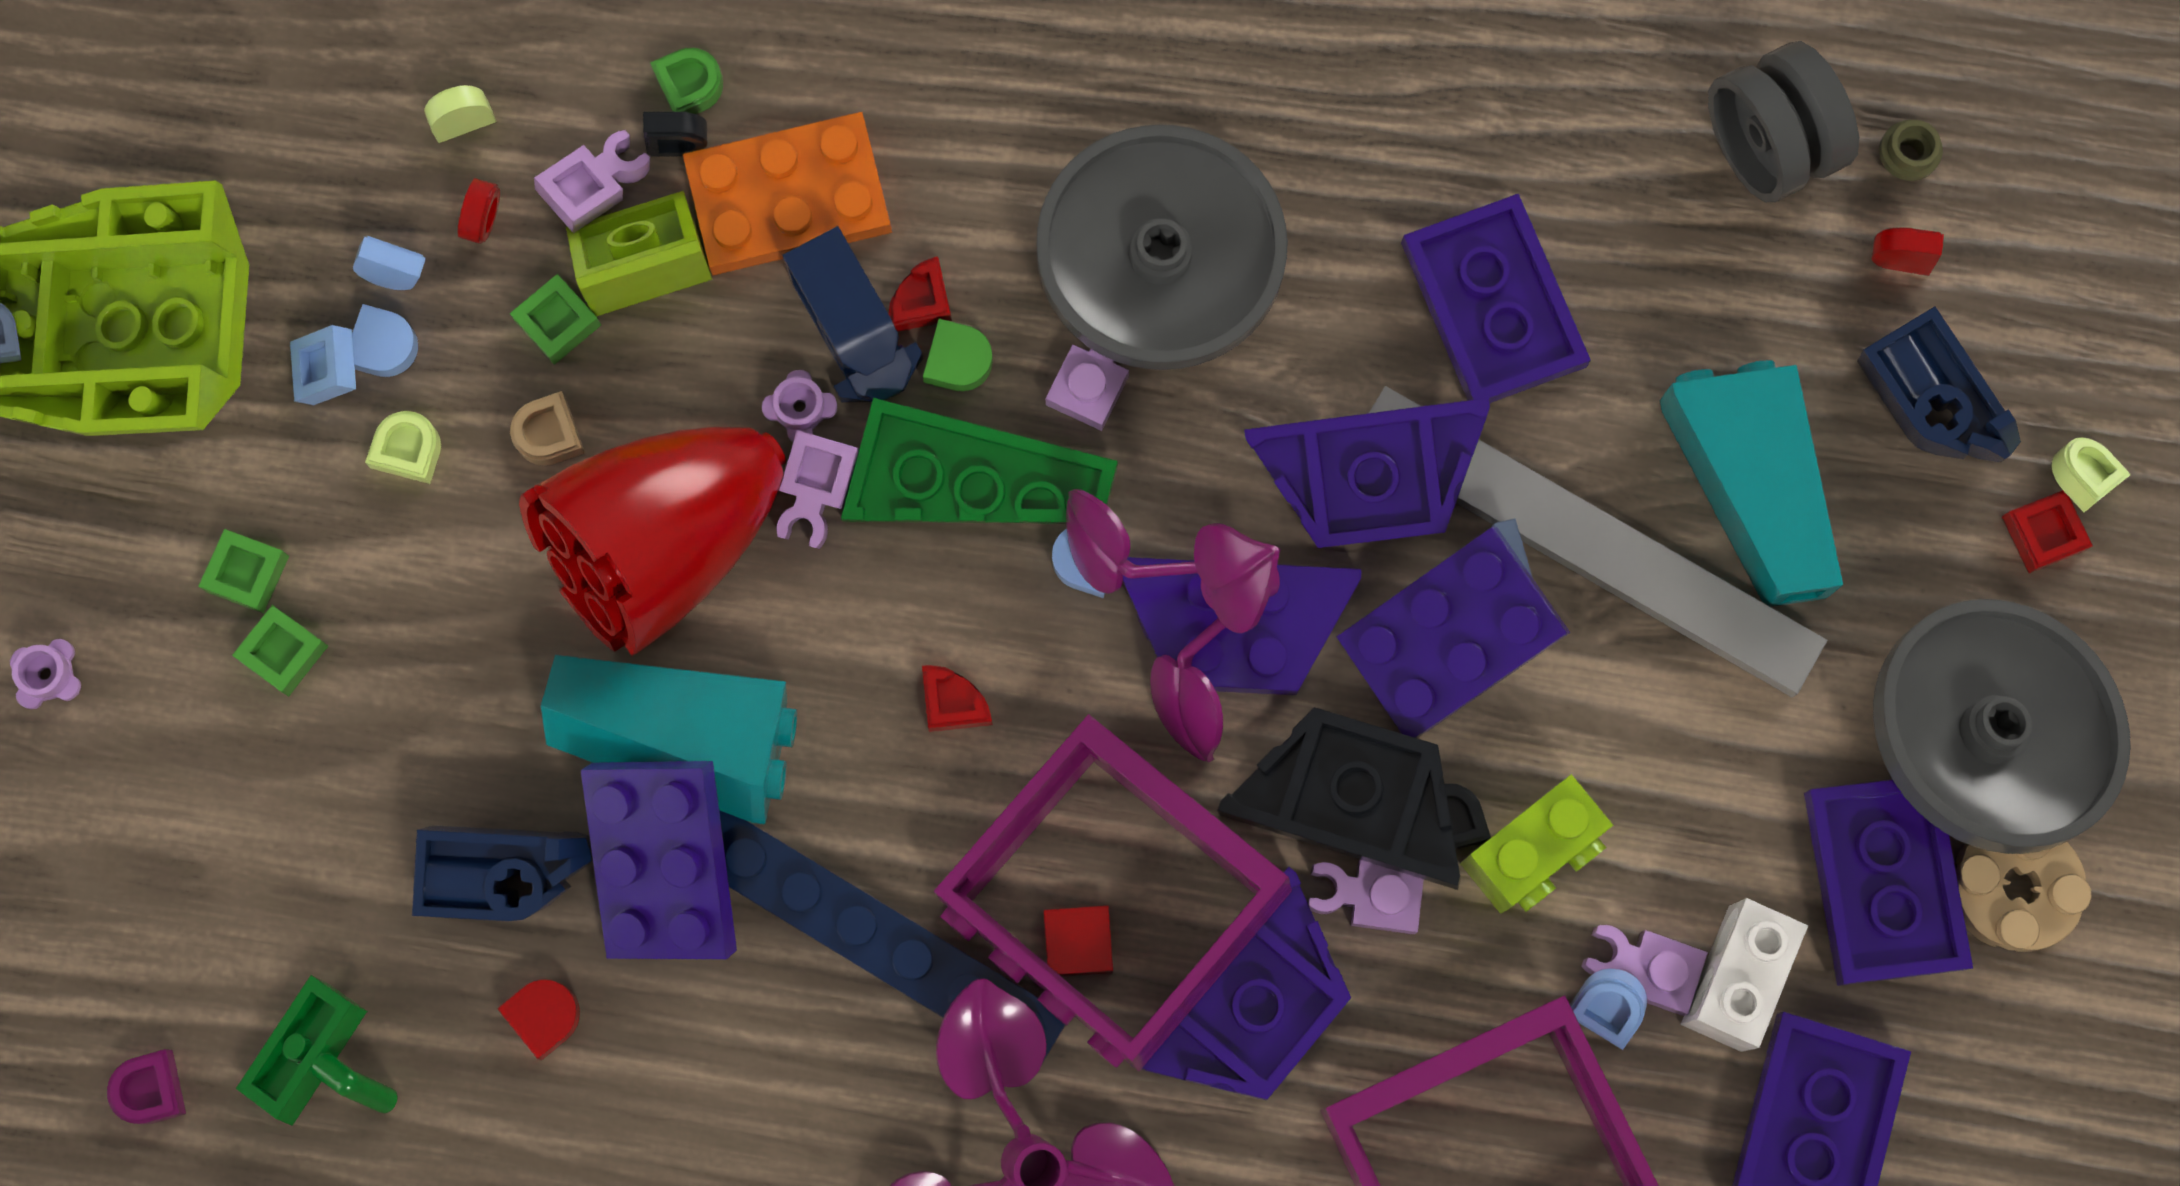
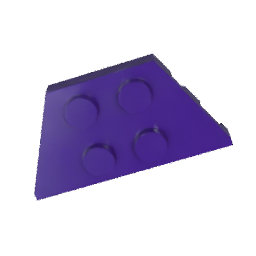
[1244,398,1490,548]
[1123,557,1361,695]
[1126,866,1351,1101]

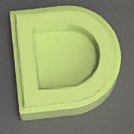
[424,85,496,143]
[365,411,441,484]
[2052,437,2130,513]

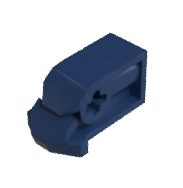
[782,226,923,403]
[1857,306,2021,463]
[412,825,593,921]

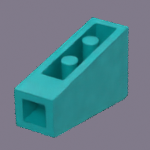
[1660,360,1843,607]
[541,655,797,824]

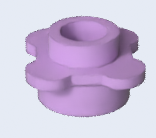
[762,370,837,442]
[10,639,81,709]

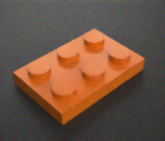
[683,112,892,276]

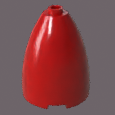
[519,427,786,656]

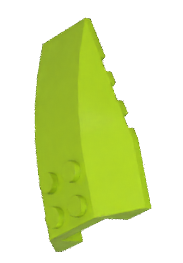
[0,180,249,436]

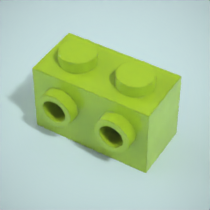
[1460,774,1614,914]

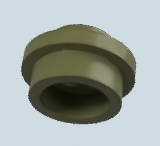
[1879,120,1943,181]

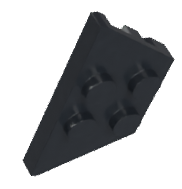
[1217,707,1461,890]

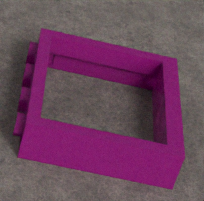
[934,714,1292,1071]
[1320,995,1659,1186]

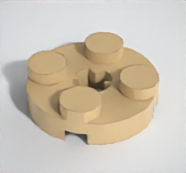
[1954,842,2091,952]

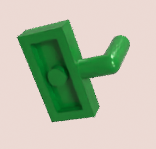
[236,975,398,1126]

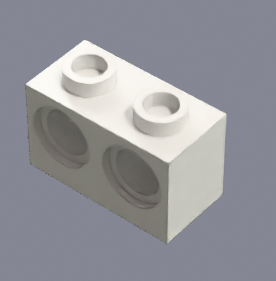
[1680,898,1808,1052]

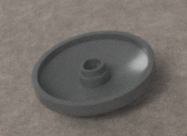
[1036,124,1288,370]
[1873,599,2131,854]

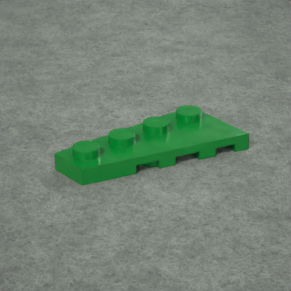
[841,398,1118,524]

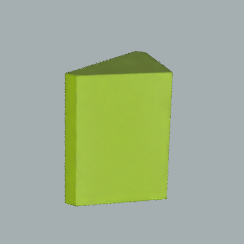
[566,190,713,317]

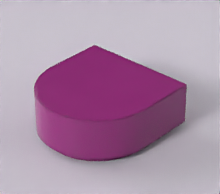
[107,1049,186,1124]

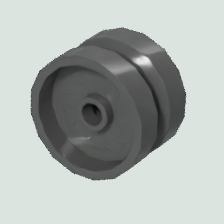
[1708,41,1860,202]

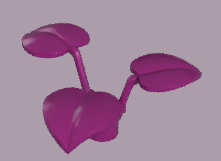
[1066,489,1280,763]
[890,978,1174,1186]

